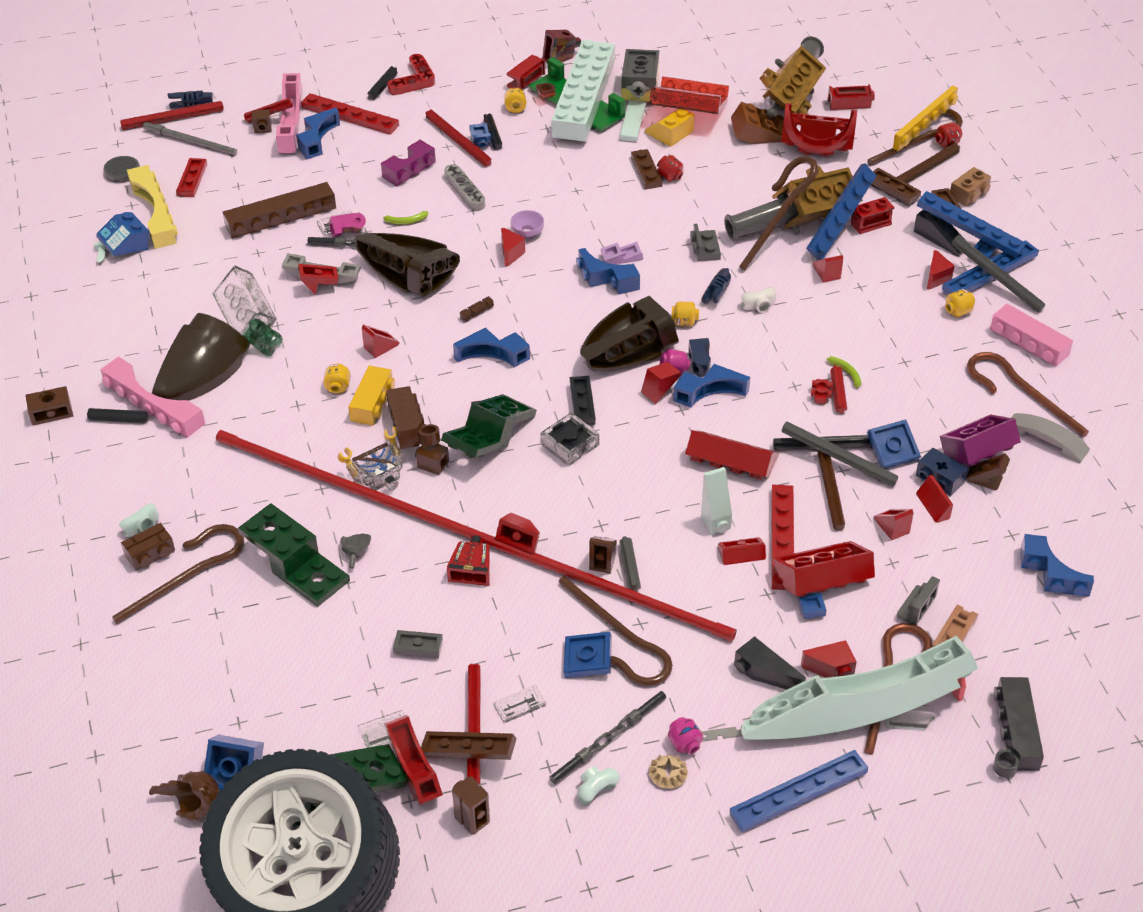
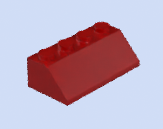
[685,430,779,480]
[773,541,875,597]

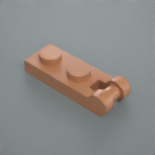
[932,604,979,647]

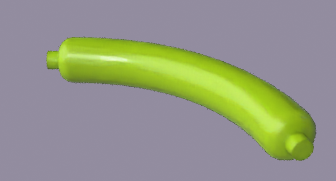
[383,211,429,225]
[826,356,862,388]

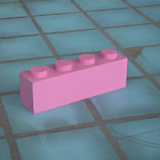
[990,303,1073,367]

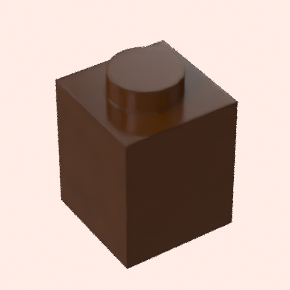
[415,444,449,475]

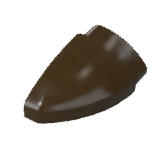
[355,233,460,297]
[580,295,679,371]
[152,313,250,401]

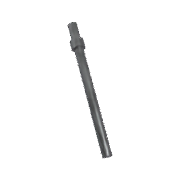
[143,122,237,156]

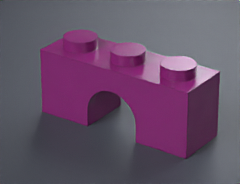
[381,139,436,187]

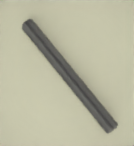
[952,236,1046,312]
[781,421,899,487]

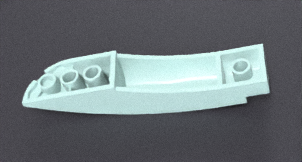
[741,636,979,740]

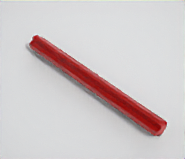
[120,101,224,130]
[425,109,492,167]
[467,663,481,784]

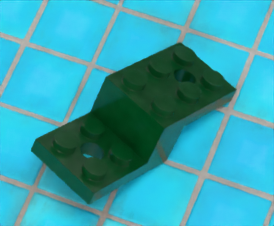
[441,394,537,458]
[238,503,350,607]
[292,744,408,827]

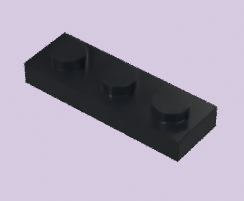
[569,376,596,425]

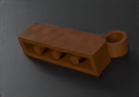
[386,386,441,449]

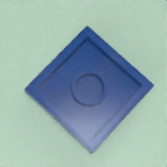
[867,419,921,469]
[563,631,612,678]

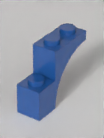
[296,107,340,160]
[576,248,640,295]
[453,327,530,367]
[673,364,751,408]
[1021,534,1094,596]

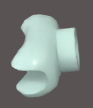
[119,503,159,537]
[577,766,620,805]

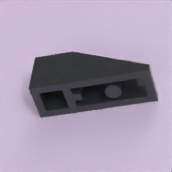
[913,210,964,257]
[734,636,806,690]

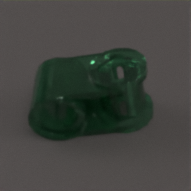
[242,318,283,356]

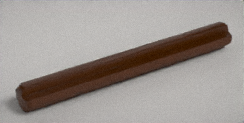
[897,143,961,183]
[818,451,846,530]

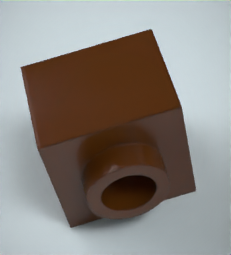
[252,109,272,133]

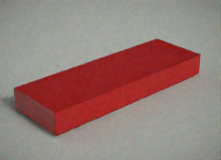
[176,158,207,197]

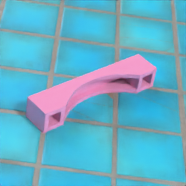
[276,73,303,154]
[100,356,205,438]

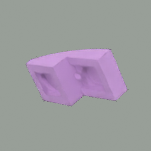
[600,241,643,264]

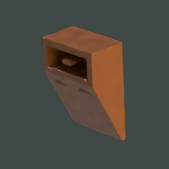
[731,101,784,144]

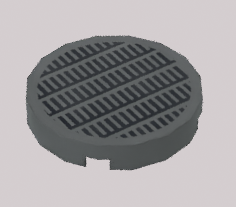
[103,156,140,182]

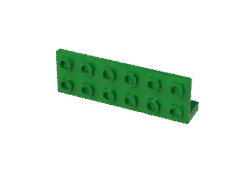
[529,57,626,131]

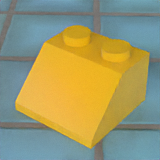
[645,107,695,147]

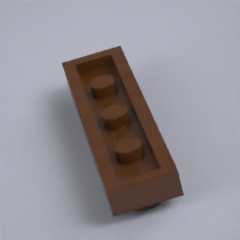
[421,731,517,760]

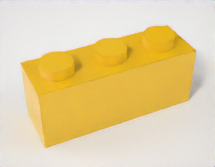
[348,365,395,426]

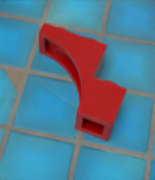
[384,715,443,804]

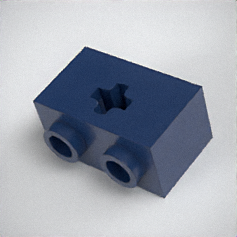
[915,448,968,497]

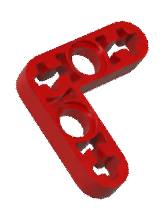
[387,54,435,95]

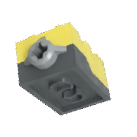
[621,49,660,102]

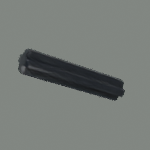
[367,66,398,100]
[483,113,503,150]
[87,408,148,423]

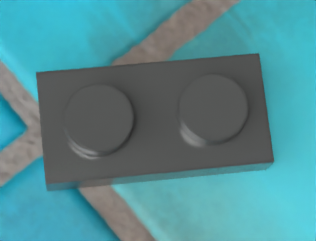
[393,630,443,658]

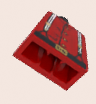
[447,535,490,586]

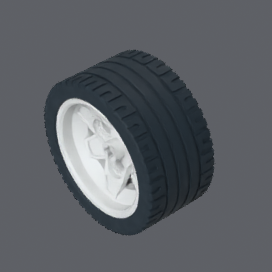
[199,749,400,912]

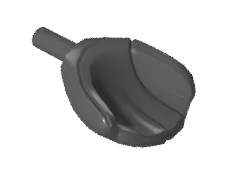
[340,533,371,569]

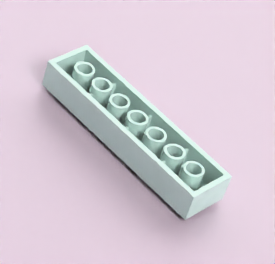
[551,40,615,142]

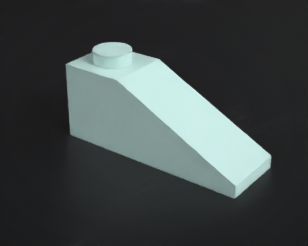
[701,467,732,535]

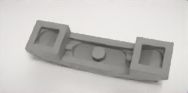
[282,253,361,284]
[1011,413,1090,463]

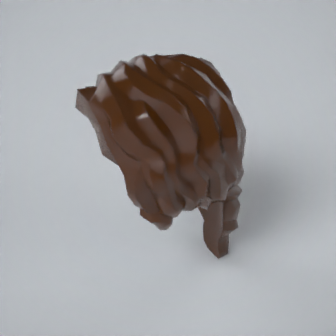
[149,770,220,822]

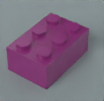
[939,414,1021,466]

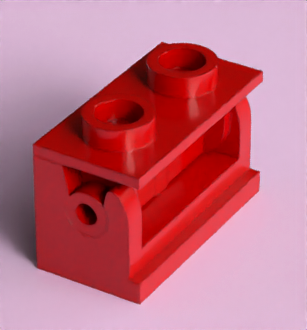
[851,197,895,234]

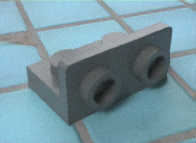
[690,223,721,261]
[896,576,940,625]

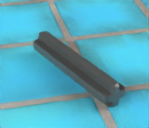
[619,536,641,592]

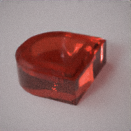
[536,83,555,100]

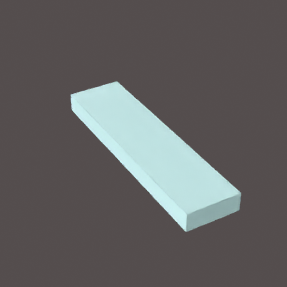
[620,100,647,142]

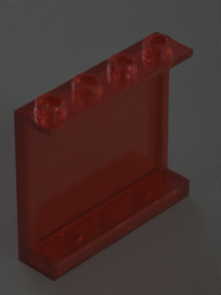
[649,76,730,114]

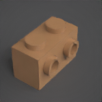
[950,167,991,207]

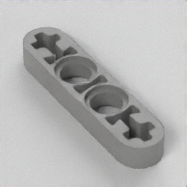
[444,164,486,211]

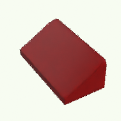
[916,475,953,523]
[717,537,766,565]

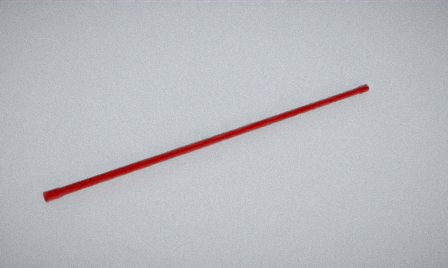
[216,430,737,642]

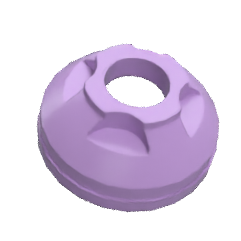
[510,210,544,238]

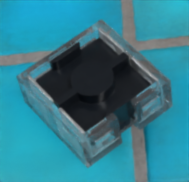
[540,412,600,466]

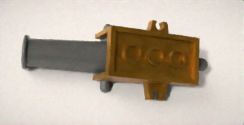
[759,36,826,119]
[724,165,863,241]

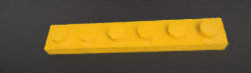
[893,85,958,151]

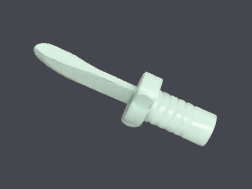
[94,241,107,263]

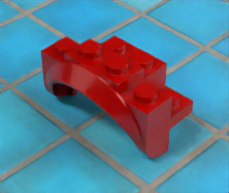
[781,103,857,156]

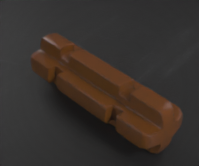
[459,296,494,321]

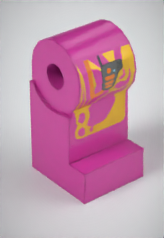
[328,213,366,238]

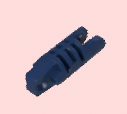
[167,90,213,108]
[701,268,731,304]

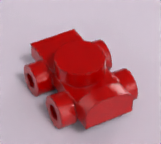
[811,379,833,404]

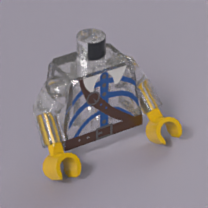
[337,427,403,491]

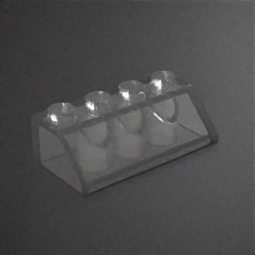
[212,265,277,339]

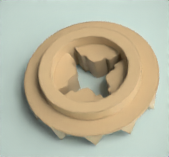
[649,753,688,789]

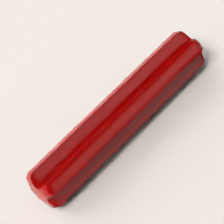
[244,98,293,122]
[830,365,847,414]

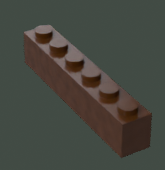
[222,182,336,239]

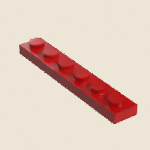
[301,93,399,135]
[771,484,794,590]

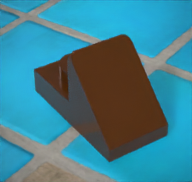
[966,453,1010,490]

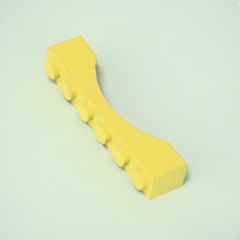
[127,165,178,249]

